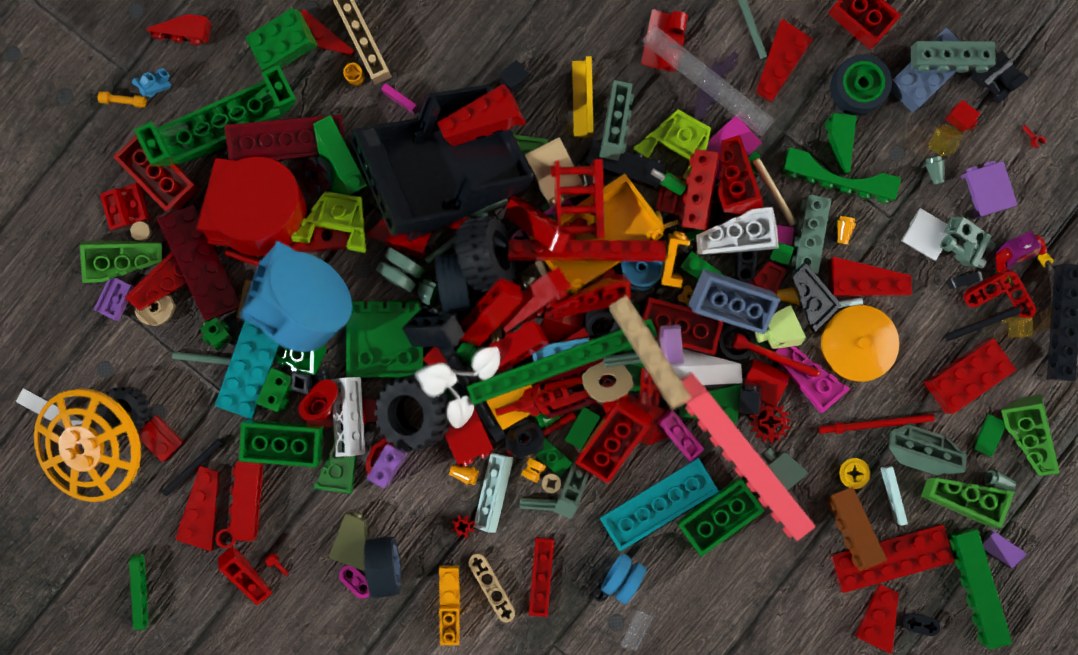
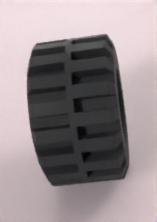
[96,387,152,436]

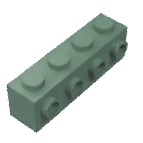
[911,41,995,73]
[599,80,634,161]
[790,195,831,275]

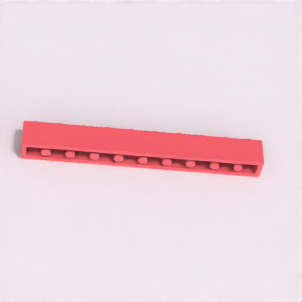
[680,371,816,541]

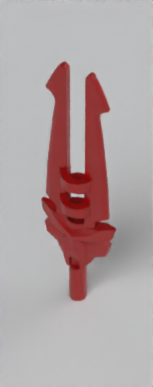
[495,375,616,416]

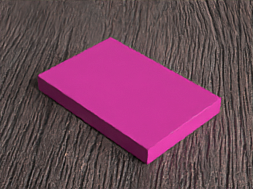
[706,115,762,181]

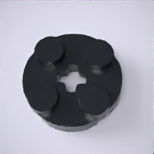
[298,156,334,195]
[505,420,544,459]

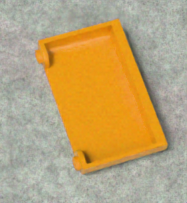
[529,174,665,294]

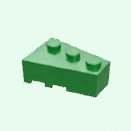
[677,384,742,423]

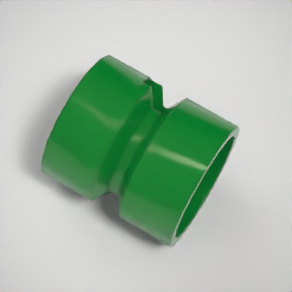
[456,341,483,372]

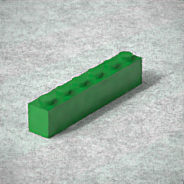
[949,527,1013,650]

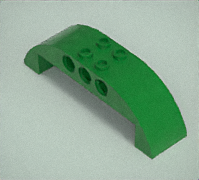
[133,65,296,166]

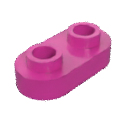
[339,565,370,599]

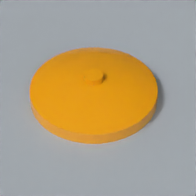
[821,305,899,382]

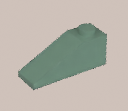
[554,455,590,519]

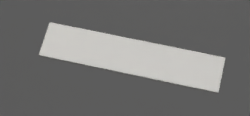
[16,388,83,428]

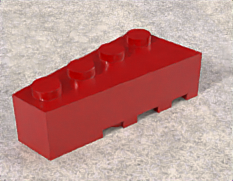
[437,84,526,146]
[828,257,912,297]
[500,267,572,333]

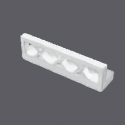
[331,377,366,457]

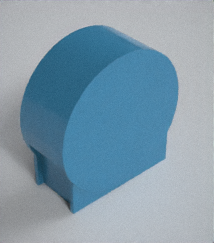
[240,241,352,352]

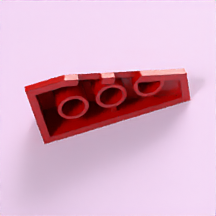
[718,135,763,215]

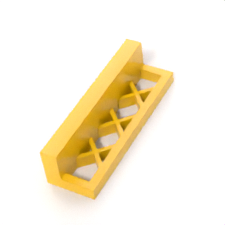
[572,56,594,137]

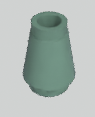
[925,155,945,184]
[984,470,1016,491]

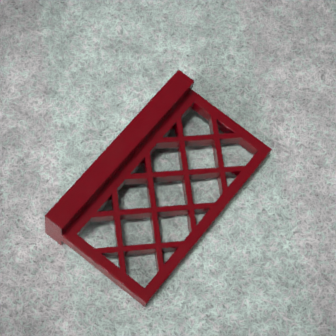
[537,358,616,419]

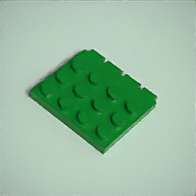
[346,301,424,378]

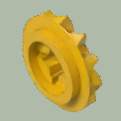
[839,458,870,489]

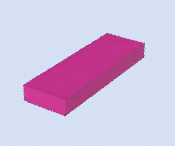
[656,408,705,462]

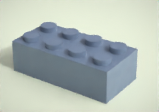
[891,27,960,113]
[689,269,780,334]

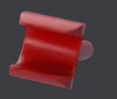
[1022,125,1046,148]
[265,554,289,576]

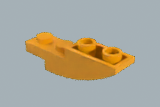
[439,565,460,645]

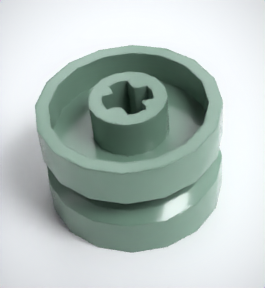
[375,247,425,293]

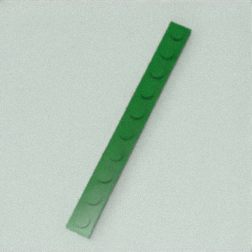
[467,319,658,405]

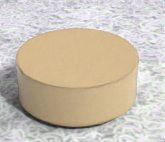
[130,221,152,241]

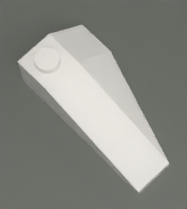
[696,207,779,255]
[670,349,743,386]

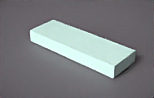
[881,466,908,525]

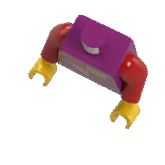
[995,231,1054,283]

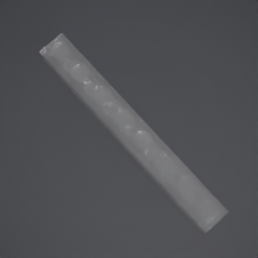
[642,25,775,136]

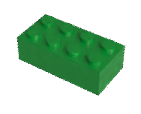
[239,419,324,467]
[676,477,765,557]

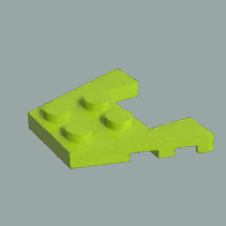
[633,110,711,181]
[291,192,366,253]

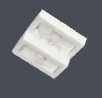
[901,208,948,261]

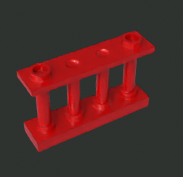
[550,159,605,239]

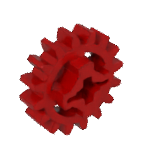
[748,403,791,443]

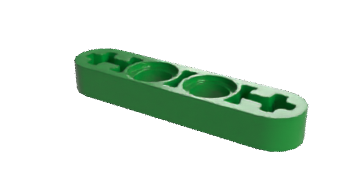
[129,554,148,630]

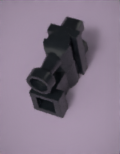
[970,50,1028,104]

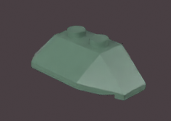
[889,425,967,475]

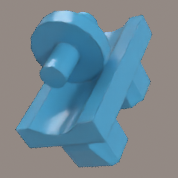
[132,68,172,98]

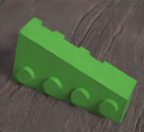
[921,478,1014,528]

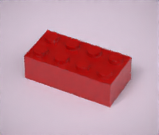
[113,135,200,213]
[642,297,724,356]
[923,338,1016,414]
[575,397,652,484]

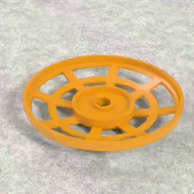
[34,388,141,502]

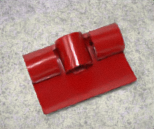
[641,9,688,72]

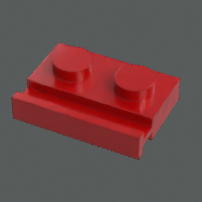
[138,415,184,462]

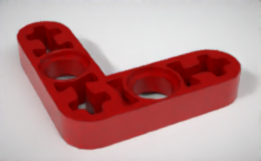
[963,269,1036,319]

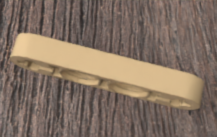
[469,553,515,622]

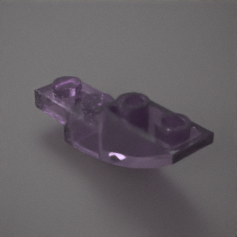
[693,51,739,120]

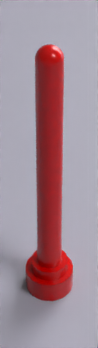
[732,333,820,377]

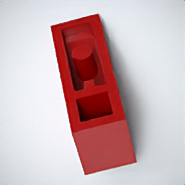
[218,546,272,605]

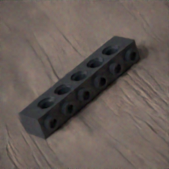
[1047,264,1078,381]

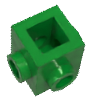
[200,317,233,351]

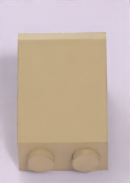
[525,138,583,208]

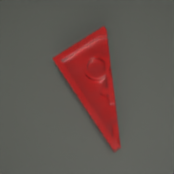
[301,9,355,56]

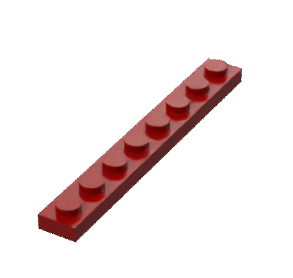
[508,240,666,262]

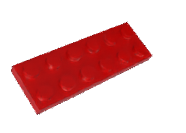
[830,524,955,593]

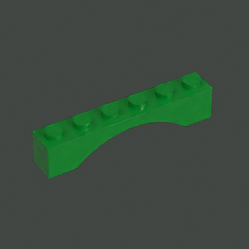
[780,147,901,204]

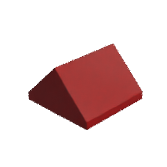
[743,358,790,408]

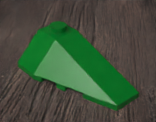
[274,344,326,375]

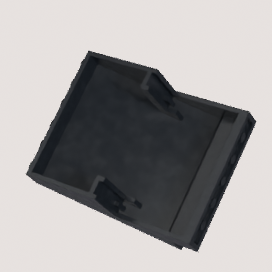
[351,84,534,242]

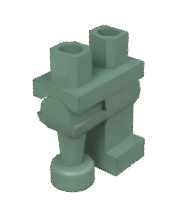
[940,217,995,268]

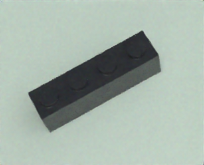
[585,140,665,190]

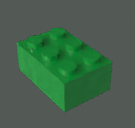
[245,8,318,71]

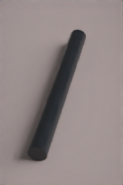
[944,306,1021,342]
[162,438,224,496]

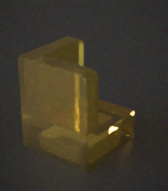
[929,125,963,156]
[1002,317,1033,338]

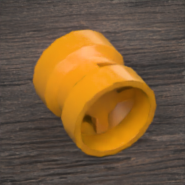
[343,63,365,86]
[521,458,546,483]

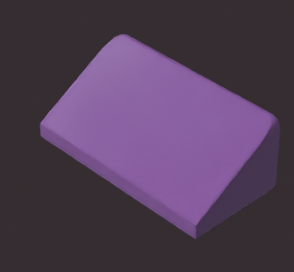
[982,530,1027,568]

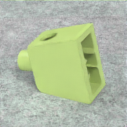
[755,305,806,349]

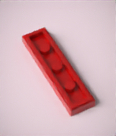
[529,537,555,617]

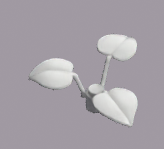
[416,346,500,428]

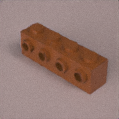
[826,487,887,571]

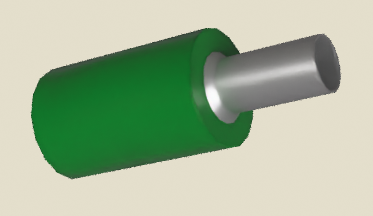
[650,169,687,196]

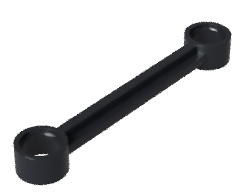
[438,347,506,443]

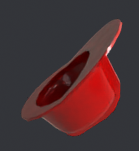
[299,380,338,421]

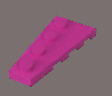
[774,346,850,413]

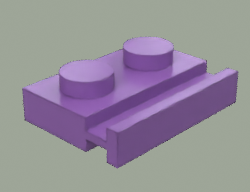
[94,277,135,321]

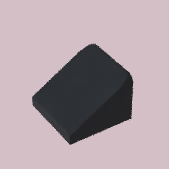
[291,370,314,394]

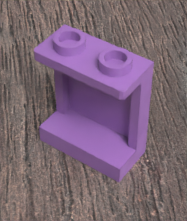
[961,160,1017,219]
[367,445,408,489]

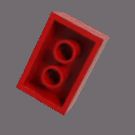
[828,0,902,50]

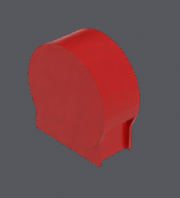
[197,157,307,256]

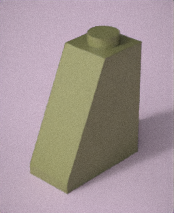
[329,510,368,571]

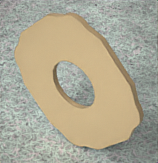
[582,361,633,403]

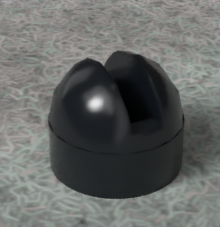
[593,585,608,602]

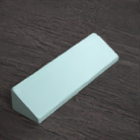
[473,452,513,533]

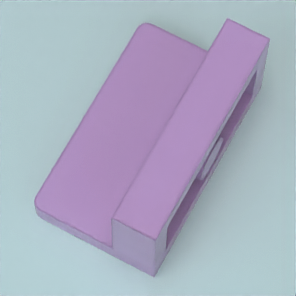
[660,325,684,364]

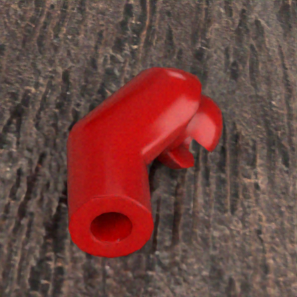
[568,217,588,240]

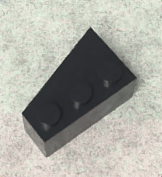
[402,305,464,347]

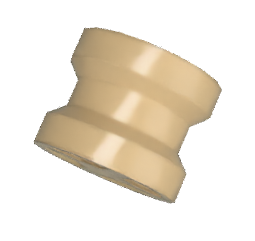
[542,473,561,493]

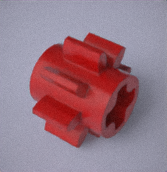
[451,514,475,538]

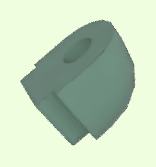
[417,278,439,306]

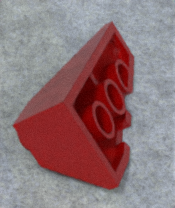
[552,274,630,318]

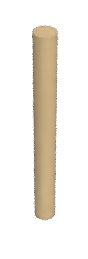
[753,158,797,226]

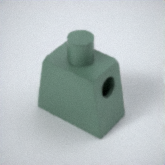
[761,447,809,490]

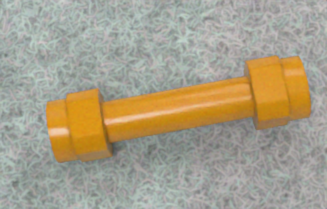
[98,91,147,108]

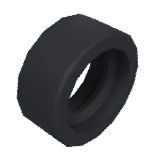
[585,307,621,339]
[717,324,755,361]

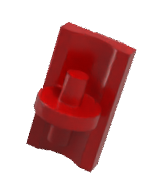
[639,368,660,405]

